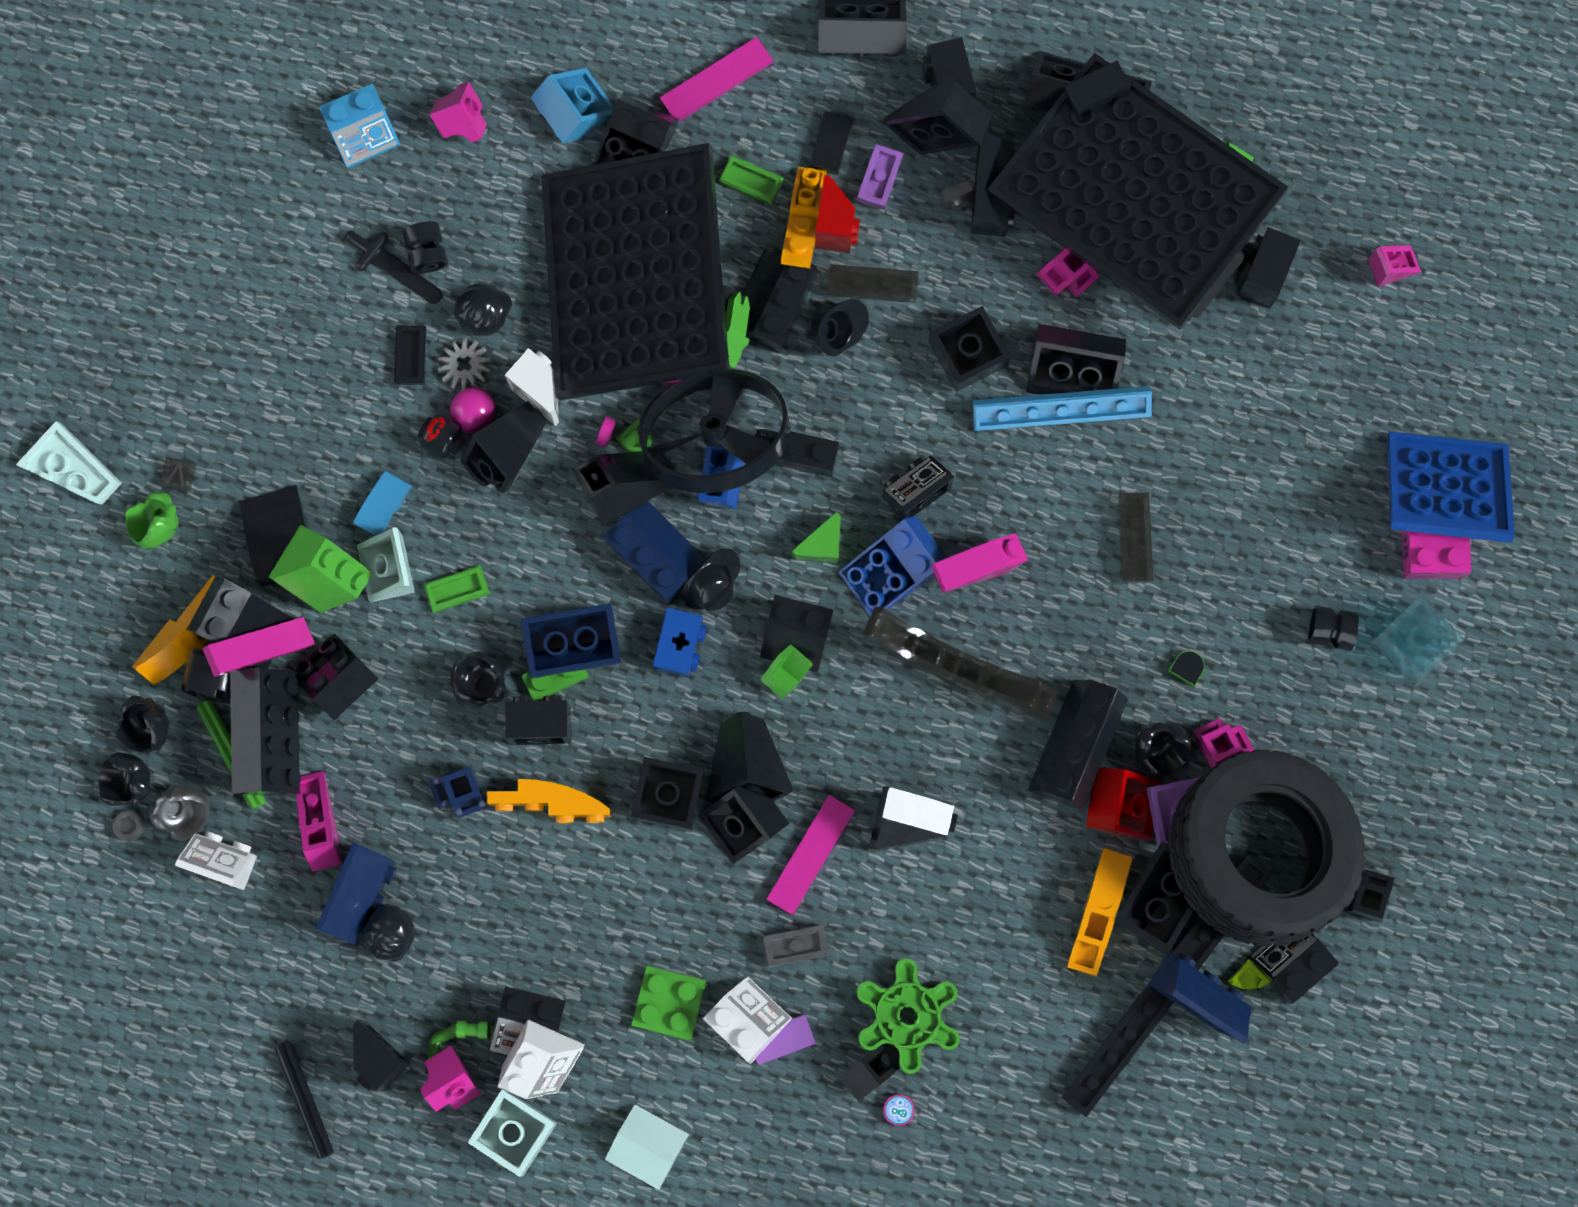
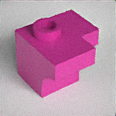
[429,81,487,143]
[1036,248,1099,297]
[1193,718,1255,769]
[420,1046,481,1112]

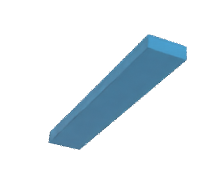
[972,386,1152,431]

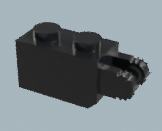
[755,429,839,478]

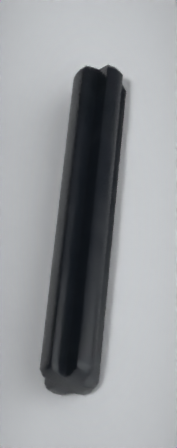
[274,1041,334,1159]

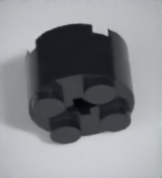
[180,649,249,705]

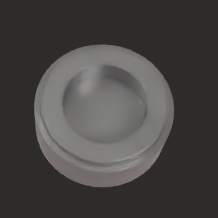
[112,810,145,841]

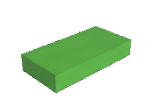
[718,155,784,206]
[423,565,490,613]

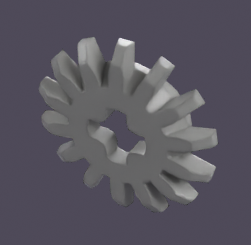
[438,338,491,390]

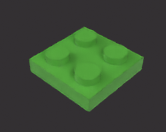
[631,966,706,1041]

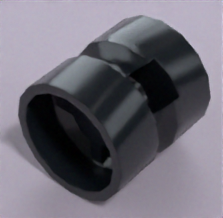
[402,221,448,274]
[1308,605,1359,651]

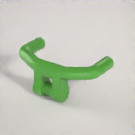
[428,1020,494,1059]

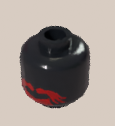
[417,415,464,459]

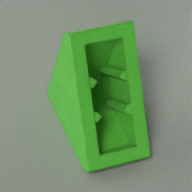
[792,512,841,563]

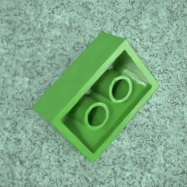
[269,525,373,613]

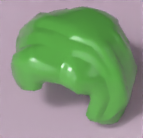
[125,492,179,550]

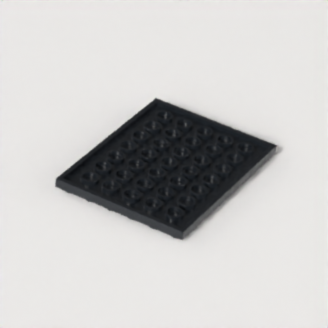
[987,52,1288,329]
[542,143,730,401]

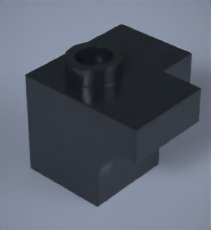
[1343,869,1395,923]

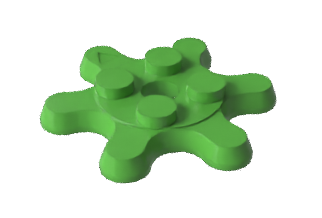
[856,958,960,1074]

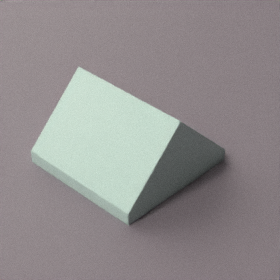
[357,527,415,603]
[605,1105,689,1190]

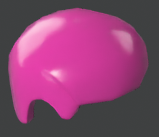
[449,387,497,433]

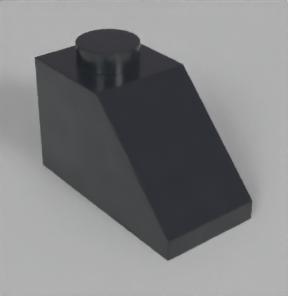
[839,1044,900,1102]

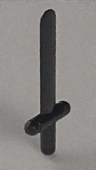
[345,230,442,304]

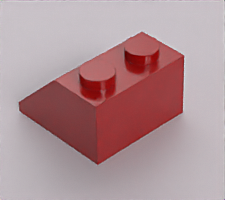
[815,175,860,254]
[1086,767,1162,842]

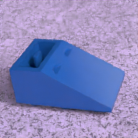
[838,516,947,620]

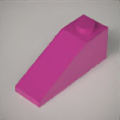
[931,533,1028,593]
[296,771,342,872]

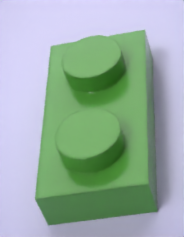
[521,670,589,701]

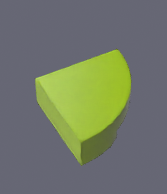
[1227,959,1269,990]

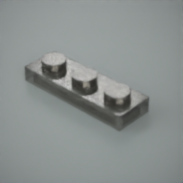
[828,264,919,303]
[1118,492,1153,584]

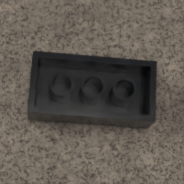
[230,668,301,796]

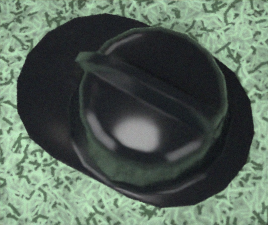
[806,299,869,357]
[682,548,740,611]

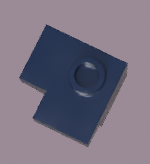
[428,764,487,818]

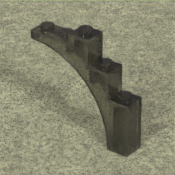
[863,606,1058,720]

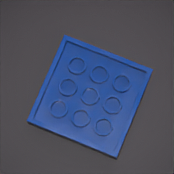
[1387,431,1515,543]

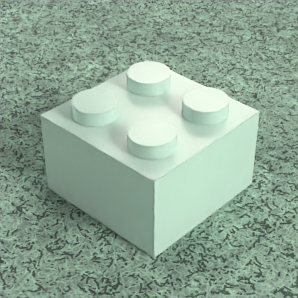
[468,1089,557,1177]

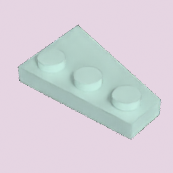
[16,421,122,505]

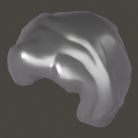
[150,785,210,840]

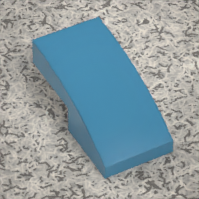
[353,471,412,536]

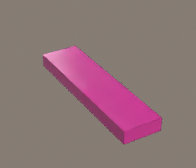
[660,37,773,123]
[203,617,315,677]
[766,795,855,916]

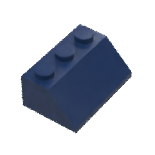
[603,501,706,605]
[521,603,621,679]
[315,842,397,946]
[1148,954,1251,1044]

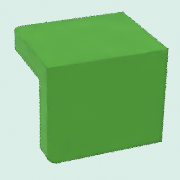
[760,645,813,699]

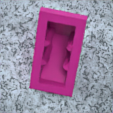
[1368,245,1421,287]

